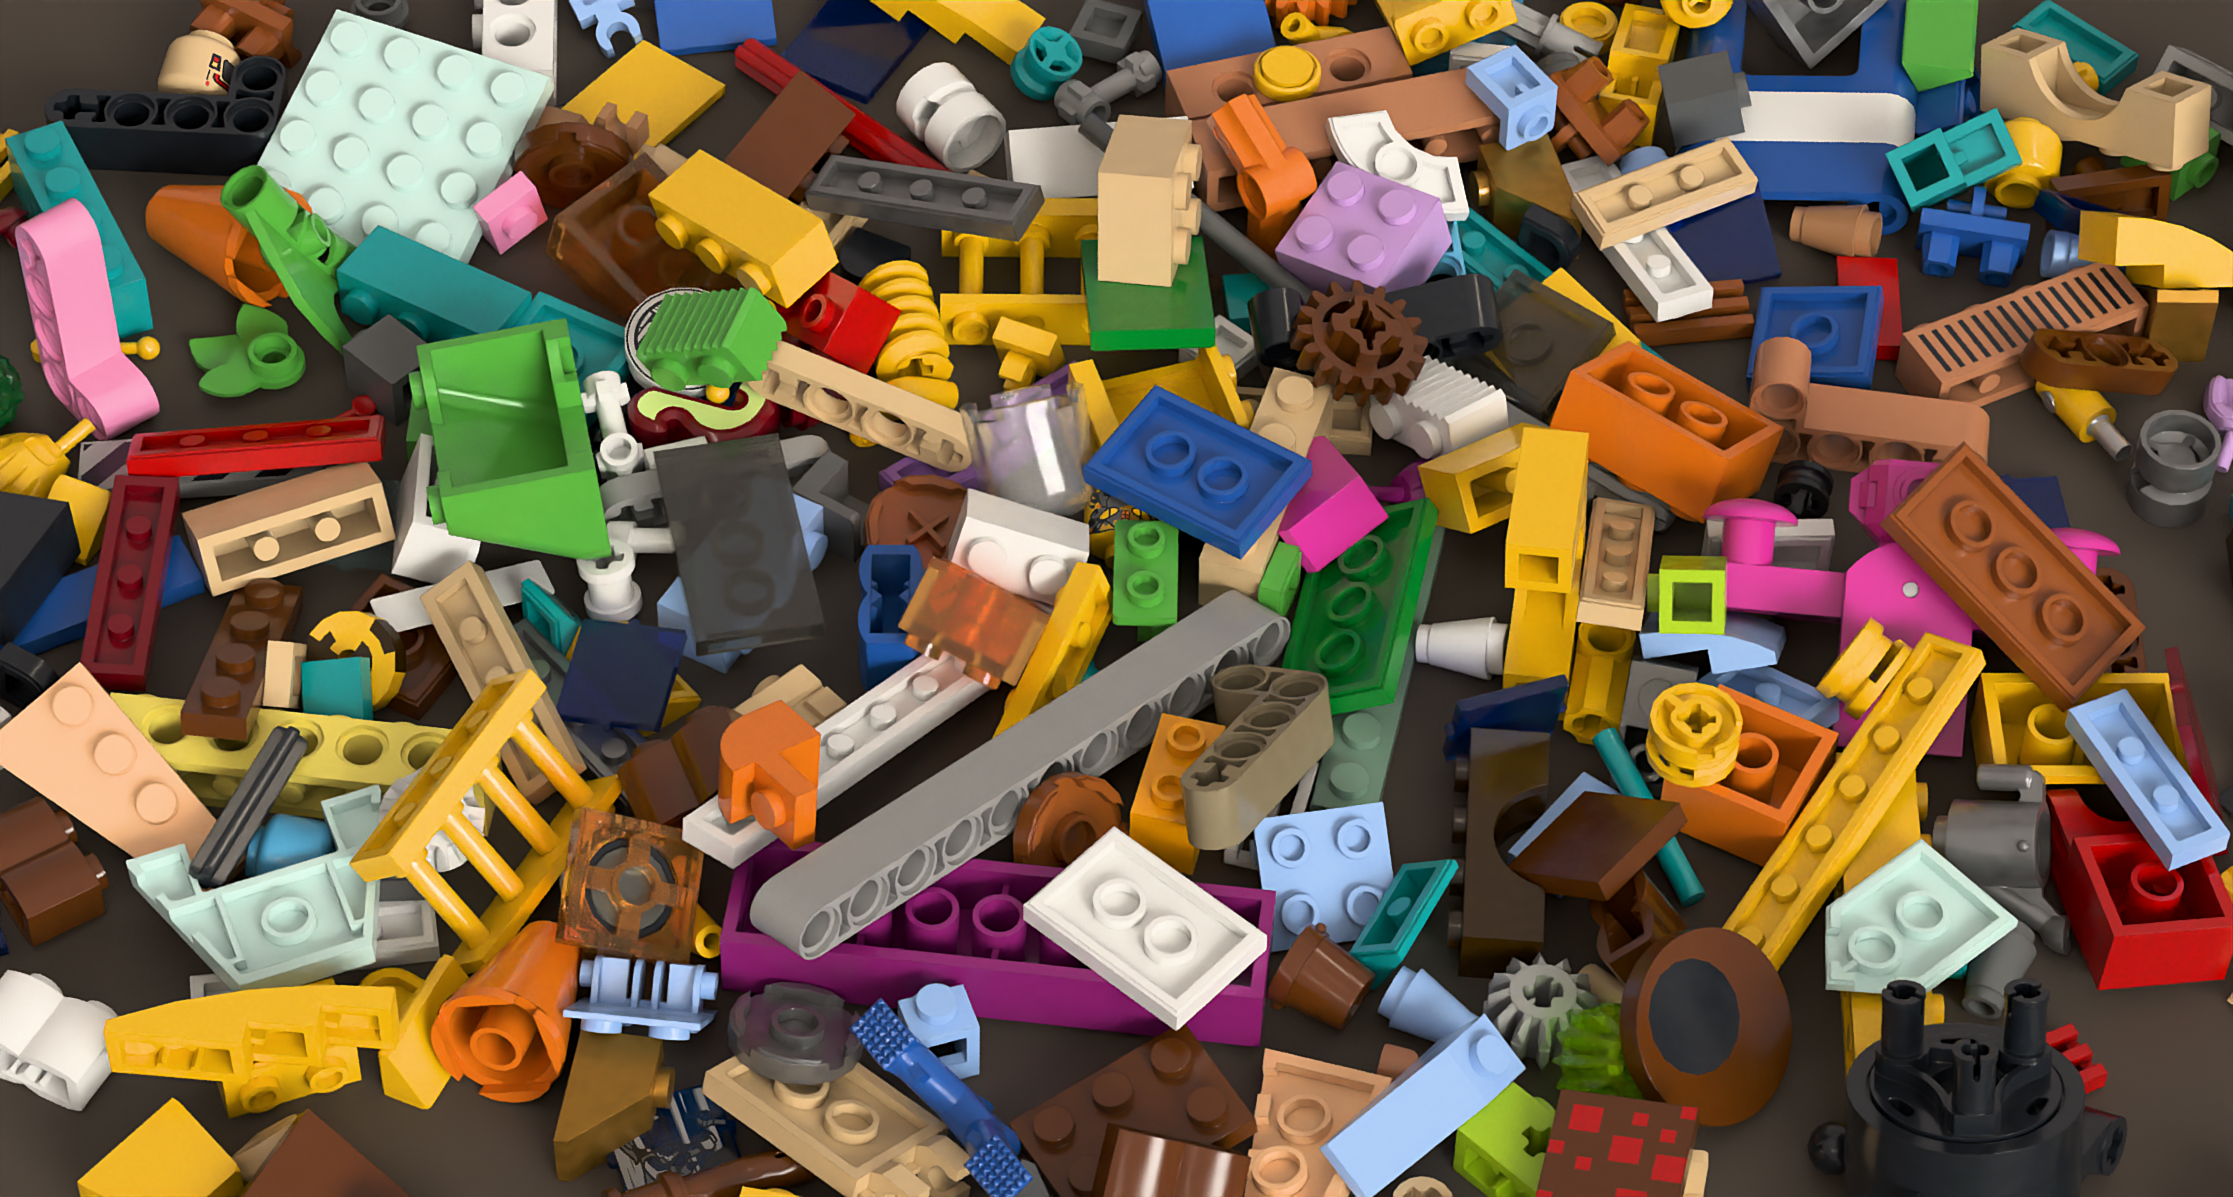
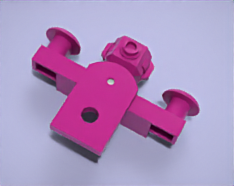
[1702,459,2121,758]

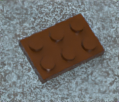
[1008,1024,1258,1197]

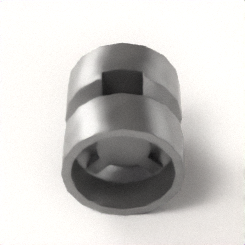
[2126,410,2222,528]

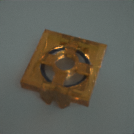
[555,807,704,967]

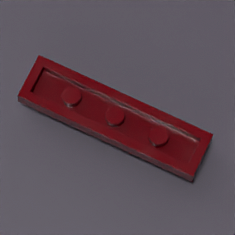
[80,475,181,691]

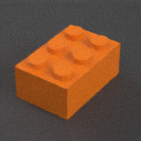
[1549,341,1784,524]

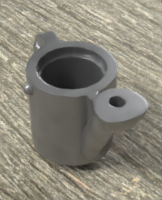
[1932,764,2072,955]

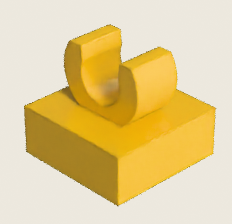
[992,316,1066,394]

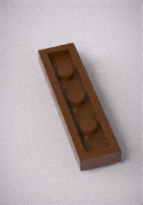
[180,579,303,741]

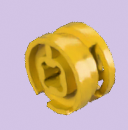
[1815,617,1913,721]
[1645,682,1743,788]

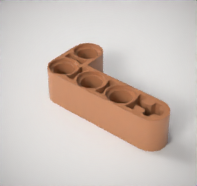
[1748,337,1990,473]

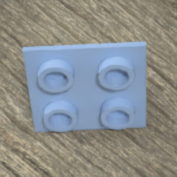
[1249,802,1394,952]
[563,954,718,1040]

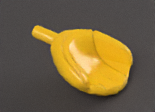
[0,417,96,498]

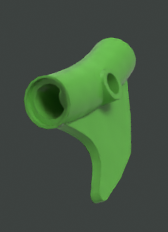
[220,165,357,355]

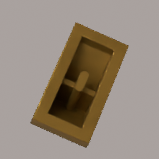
[2135,287,2219,362]

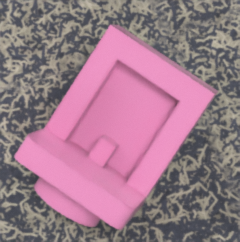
[473,171,548,255]

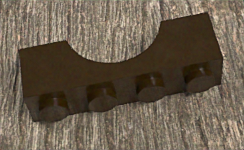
[1446,727,1550,979]

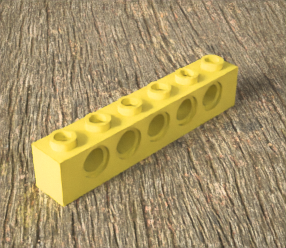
[110,692,502,837]

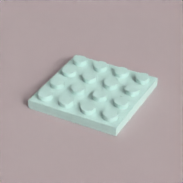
[257,9,554,264]

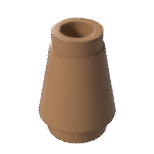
[1789,204,1883,257]

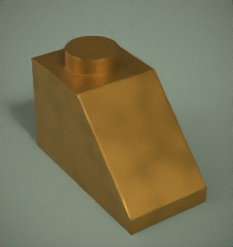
[1469,134,1582,260]
[553,1030,675,1182]

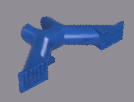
[849,997,1033,1197]

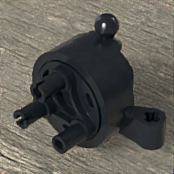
[1807,978,2127,1197]

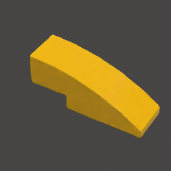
[1598,3,1680,147]
[2078,210,2233,289]

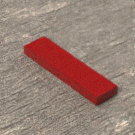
[126,415,387,477]

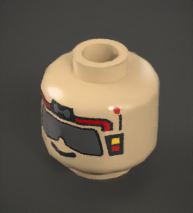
[158,30,241,96]

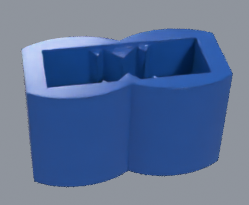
[858,545,923,692]

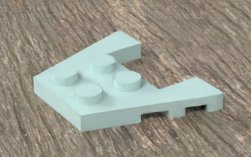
[126,784,383,992]

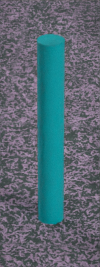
[1592,728,1706,907]

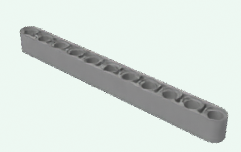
[750,590,1291,960]

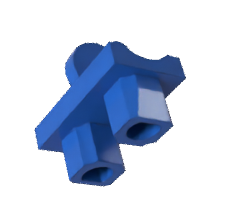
[1915,185,2031,288]

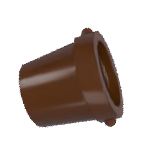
[1266,923,1376,1031]

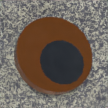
[1619,927,1792,1127]

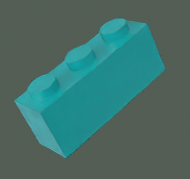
[336,225,532,344]

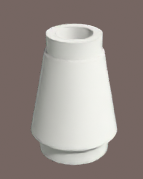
[1415,617,1510,681]

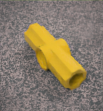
[1563,622,1637,745]

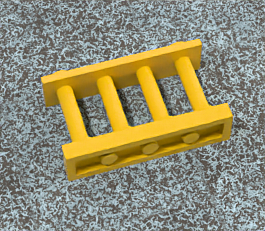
[940,198,1098,346]
[349,668,624,974]

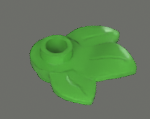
[189,304,306,398]

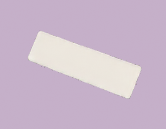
[370,560,555,632]

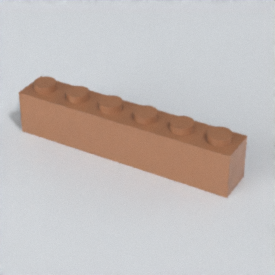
[1192,56,1548,212]

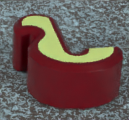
[627,382,780,456]

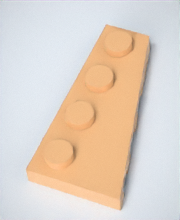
[0,662,247,892]

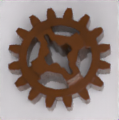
[1290,280,1428,407]

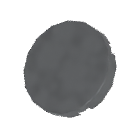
[727,982,863,1085]

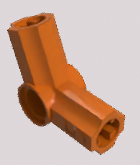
[1207,94,1317,263]

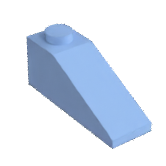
[1319,1014,1526,1197]

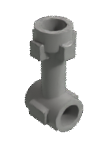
[1054,50,1162,125]

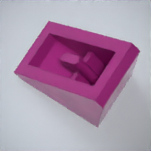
[1277,436,1389,573]

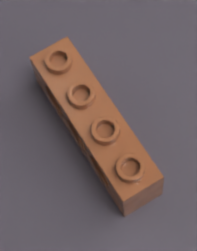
[1165,26,1413,121]

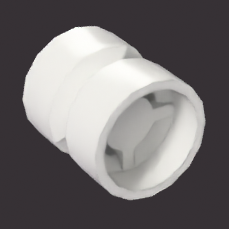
[896,62,1006,173]

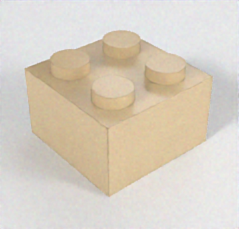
[1098,114,1202,287]

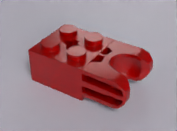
[2046,788,2233,990]

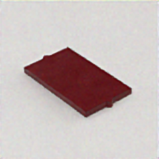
[2164,646,2228,857]

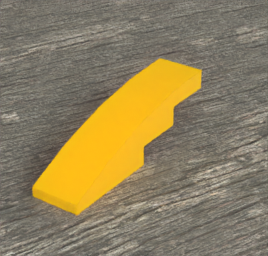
[870,0,1046,65]
[103,985,400,1084]

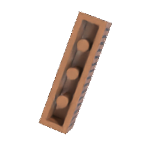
[1895,262,2149,407]

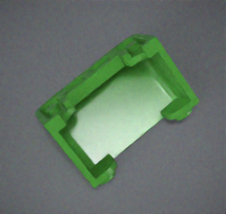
[408,318,612,561]

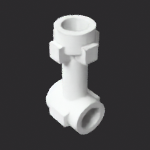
[581,371,645,481]

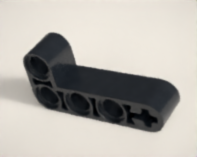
[45,55,289,176]
[1247,274,1503,384]

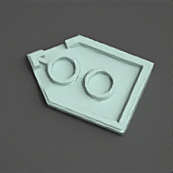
[1825,839,2018,994]

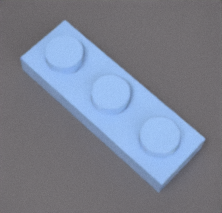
[2065,688,2230,871]

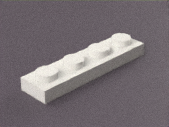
[1561,155,1713,323]

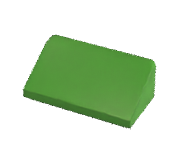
[1902,0,1979,92]

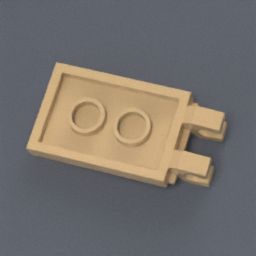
[702,1056,971,1197]

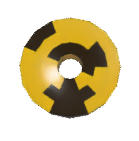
[306,611,406,712]

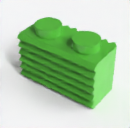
[636,287,787,392]

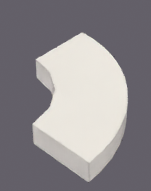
[1325,110,1469,221]

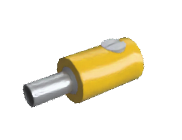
[2035,381,2133,462]

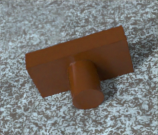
[2045,156,2172,232]

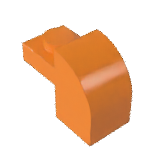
[718,700,821,850]

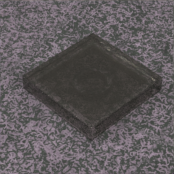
[1445,269,1616,423]

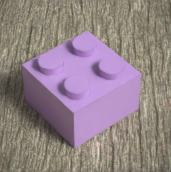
[1275,161,1452,295]

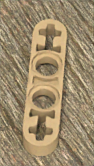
[747,341,982,472]

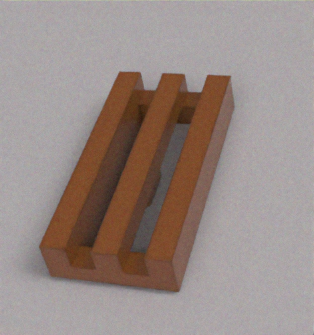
[1621,279,1755,346]

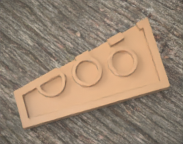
[1244,1048,1393,1197]

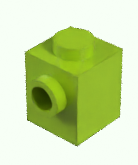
[1647,555,1727,635]

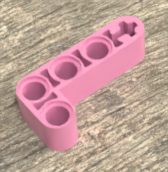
[15,198,160,441]

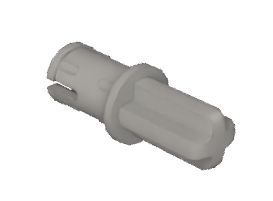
[1497,0,1604,62]

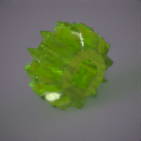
[1550,1003,1646,1100]

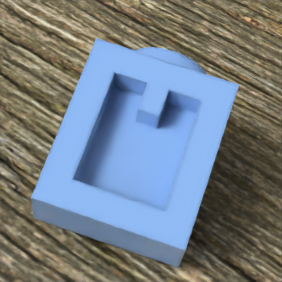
[1466,44,1558,151]

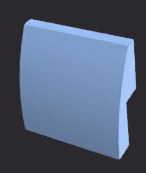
[1639,611,1787,674]

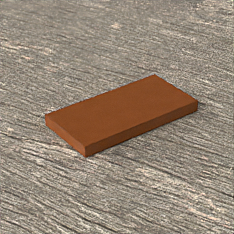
[1879,441,2146,712]

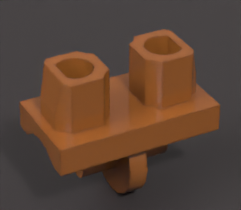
[189,0,302,69]
[1549,56,1650,167]

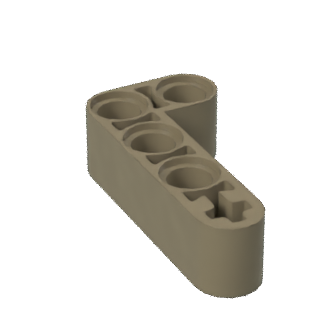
[1180,664,1335,850]

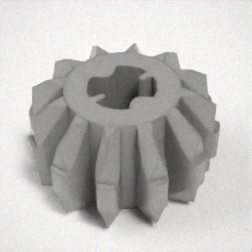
[1482,952,1599,1071]

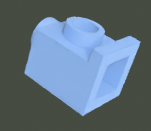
[898,983,980,1079]

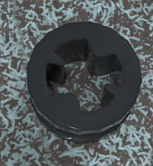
[1773,460,1834,519]

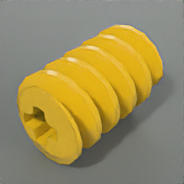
[858,260,954,383]

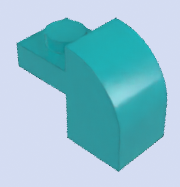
[1885,107,2023,213]

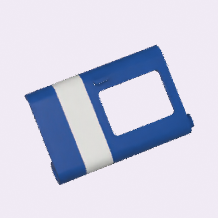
[1675,0,1918,235]

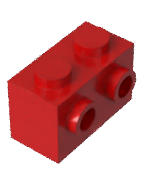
[766,271,902,375]

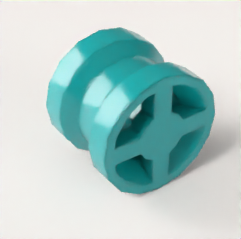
[1010,26,1083,101]

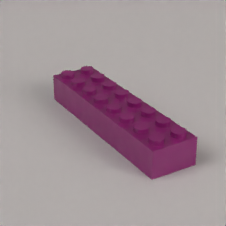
[720,838,1276,1047]

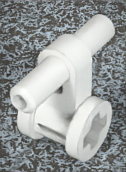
[576,521,686,623]

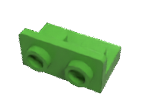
[1112,520,1179,642]

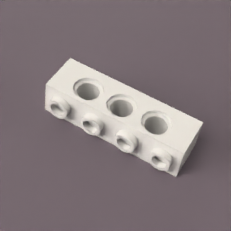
[472,0,558,107]

